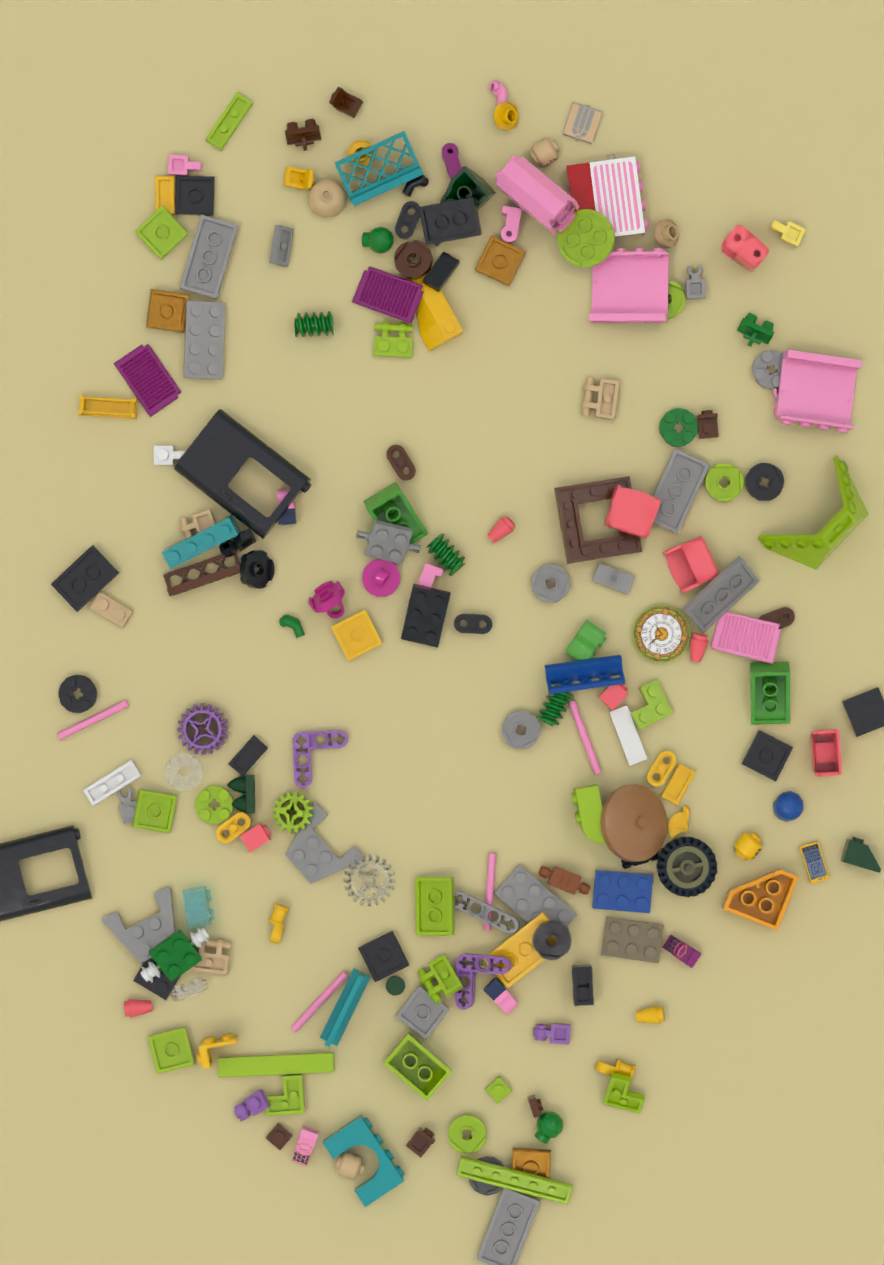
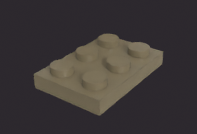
[601,917,664,963]

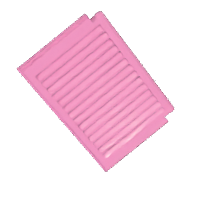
[710,611,782,664]

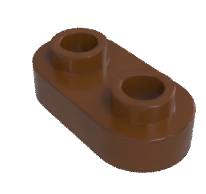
[387,445,416,481]
[758,607,795,629]

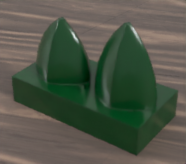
[227,775,255,814]

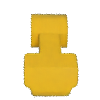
[668,805,690,838]

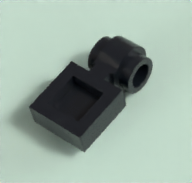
[219,529,256,557]

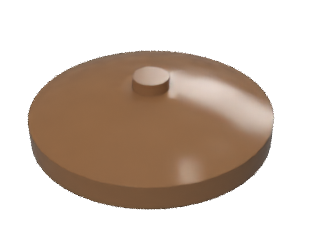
[600,784,667,862]

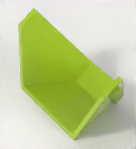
[757,455,869,570]

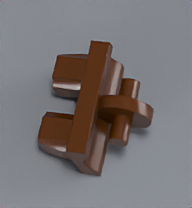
[285,119,321,151]

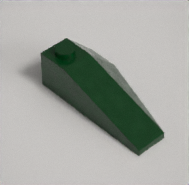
[434,166,496,246]

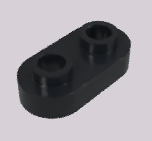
[395,201,420,239]
[454,614,492,634]

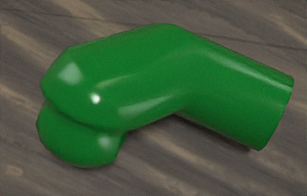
[279,615,305,638]

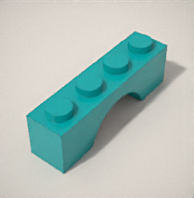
[161,515,241,569]

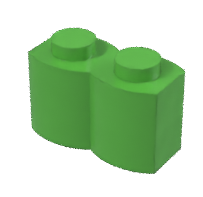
[565,620,607,661]

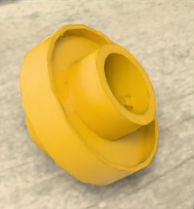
[494,102,519,131]
[347,140,375,169]

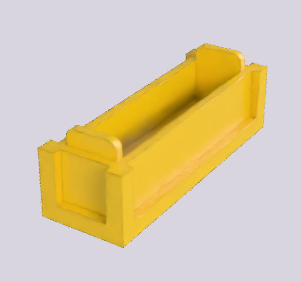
[78,395,138,419]

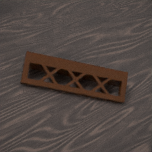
[163,552,240,596]

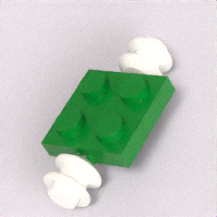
[140,927,210,983]

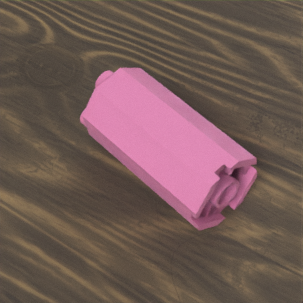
[495,155,579,235]

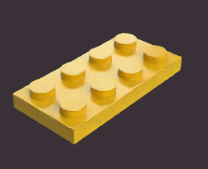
[483,911,557,989]

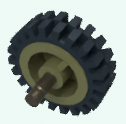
[657,837,717,897]

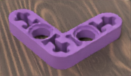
[293,730,348,788]
[455,953,512,1010]

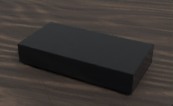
[423,252,460,292]
[229,735,268,776]

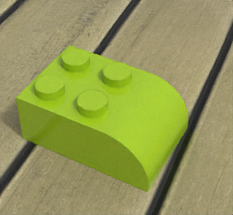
[571,784,605,843]
[383,1032,452,1101]

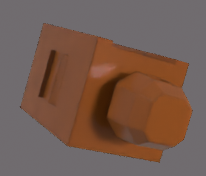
[538,866,591,895]

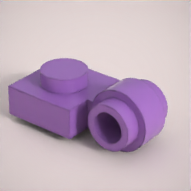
[533,1023,571,1044]
[234,1089,271,1121]

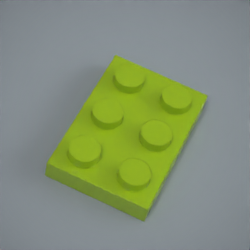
[415,877,455,936]

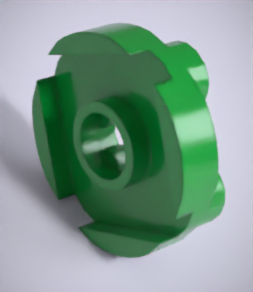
[659,408,698,447]

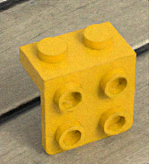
[197,1033,239,1069]

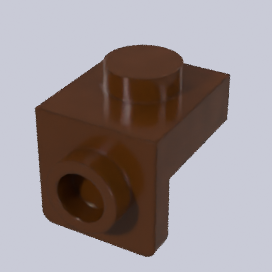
[329,87,363,118]
[406,1127,435,1158]

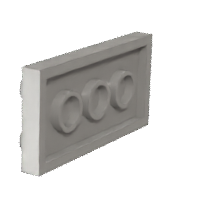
[180,214,238,299]
[183,301,225,380]
[653,448,710,534]
[683,556,759,633]
[494,864,577,926]
[476,1188,540,1265]

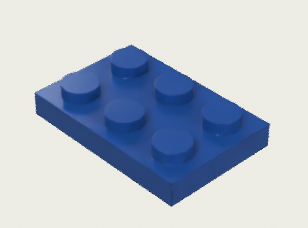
[592,870,653,913]

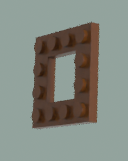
[554,476,642,564]

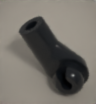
[402,175,429,197]

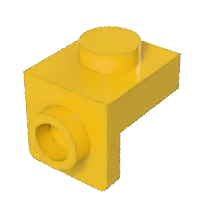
[283,166,315,190]

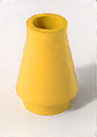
[636,1005,665,1024]

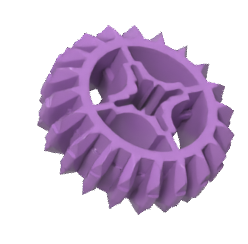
[177,703,229,755]

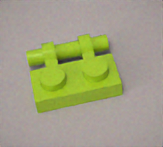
[374,322,413,358]
[418,954,464,1004]

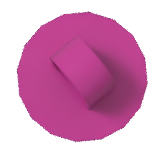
[362,559,400,597]
[308,581,345,618]

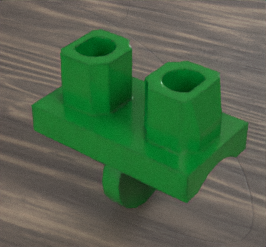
[737,313,774,347]

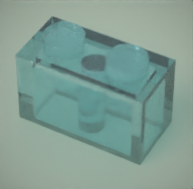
[182,886,215,929]

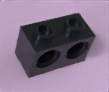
[572,964,594,1006]

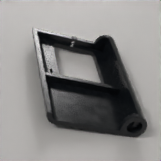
[174,409,312,539]
[0,825,92,922]

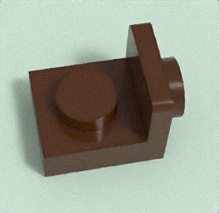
[697,410,719,439]

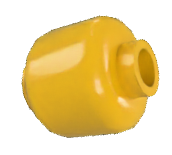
[734,832,763,861]

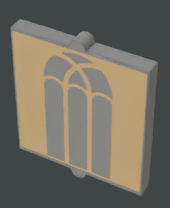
[562,102,603,144]

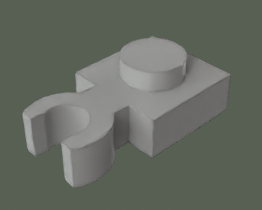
[685,265,706,300]
[117,788,137,824]

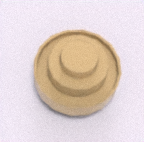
[655,219,679,248]

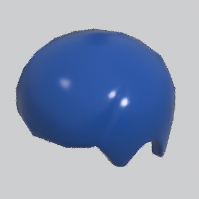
[773,791,804,822]

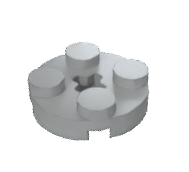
[752,350,783,389]
[531,564,570,603]
[502,711,540,749]

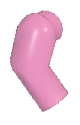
[489,81,508,106]

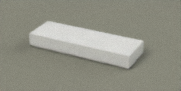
[609,705,647,766]
[83,760,142,806]

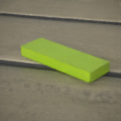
[205,92,253,151]

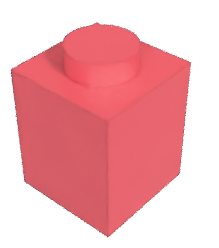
[598,684,628,711]
[240,823,272,852]

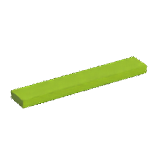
[218,1052,334,1077]
[456,1156,573,1205]

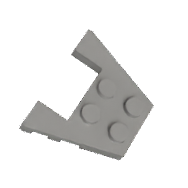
[285,803,366,883]
[101,887,175,964]

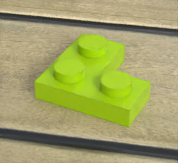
[630,679,673,730]
[603,1072,645,1114]
[266,1074,305,1116]

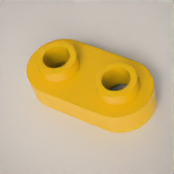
[647,751,676,786]
[216,812,251,843]

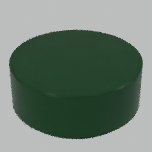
[386,976,405,996]

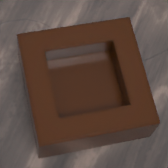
[528,1095,543,1118]
[266,1122,293,1150]

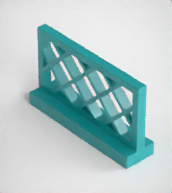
[334,131,424,206]
[320,968,371,1048]

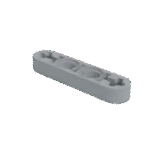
[454,891,520,934]

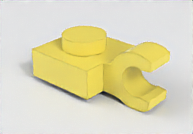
[769,220,806,247]

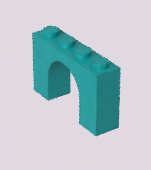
[323,1115,405,1207]

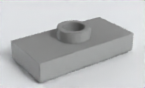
[269,225,294,267]
[592,563,634,595]

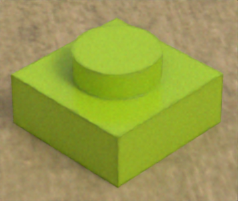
[485,1076,512,1104]

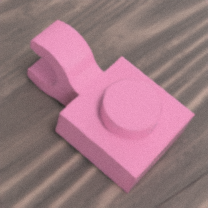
[168,155,203,176]

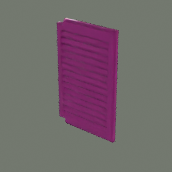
[352,266,424,324]
[114,344,181,417]

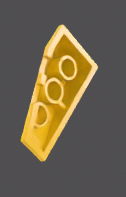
[411,275,463,351]

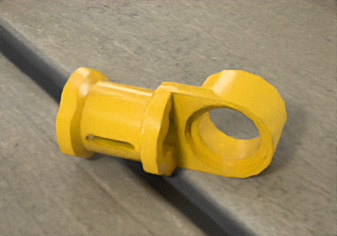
[268,903,290,944]
[594,1059,636,1079]

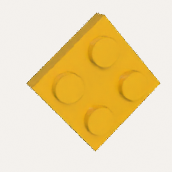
[331,610,383,661]

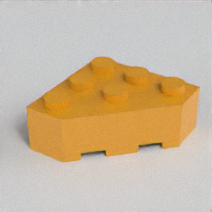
[722,868,798,931]

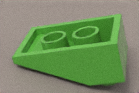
[363,481,428,544]
[750,662,790,724]

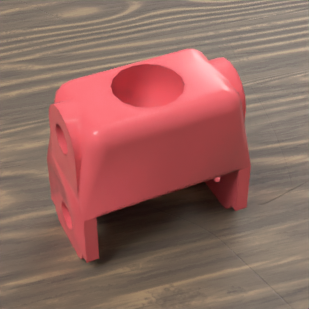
[721,225,769,272]
[604,485,661,539]
[663,536,719,594]
[810,729,842,777]

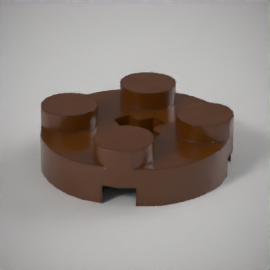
[394,240,433,280]

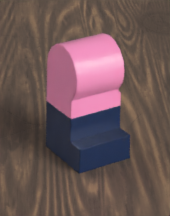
[277,489,297,525]
[483,977,519,1015]

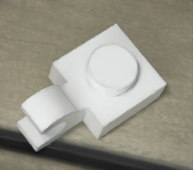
[154,446,186,465]

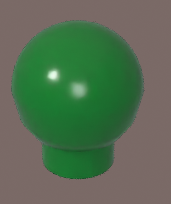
[362,227,394,254]
[534,1112,563,1144]

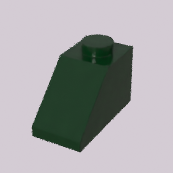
[841,837,881,873]

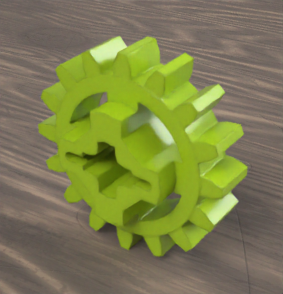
[272,792,314,833]

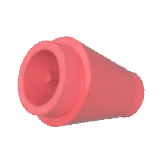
[487,515,516,543]
[690,633,709,662]
[124,999,152,1018]

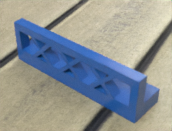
[545,655,625,694]

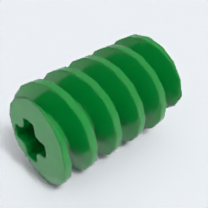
[294,311,334,337]
[426,534,466,577]
[536,684,574,727]

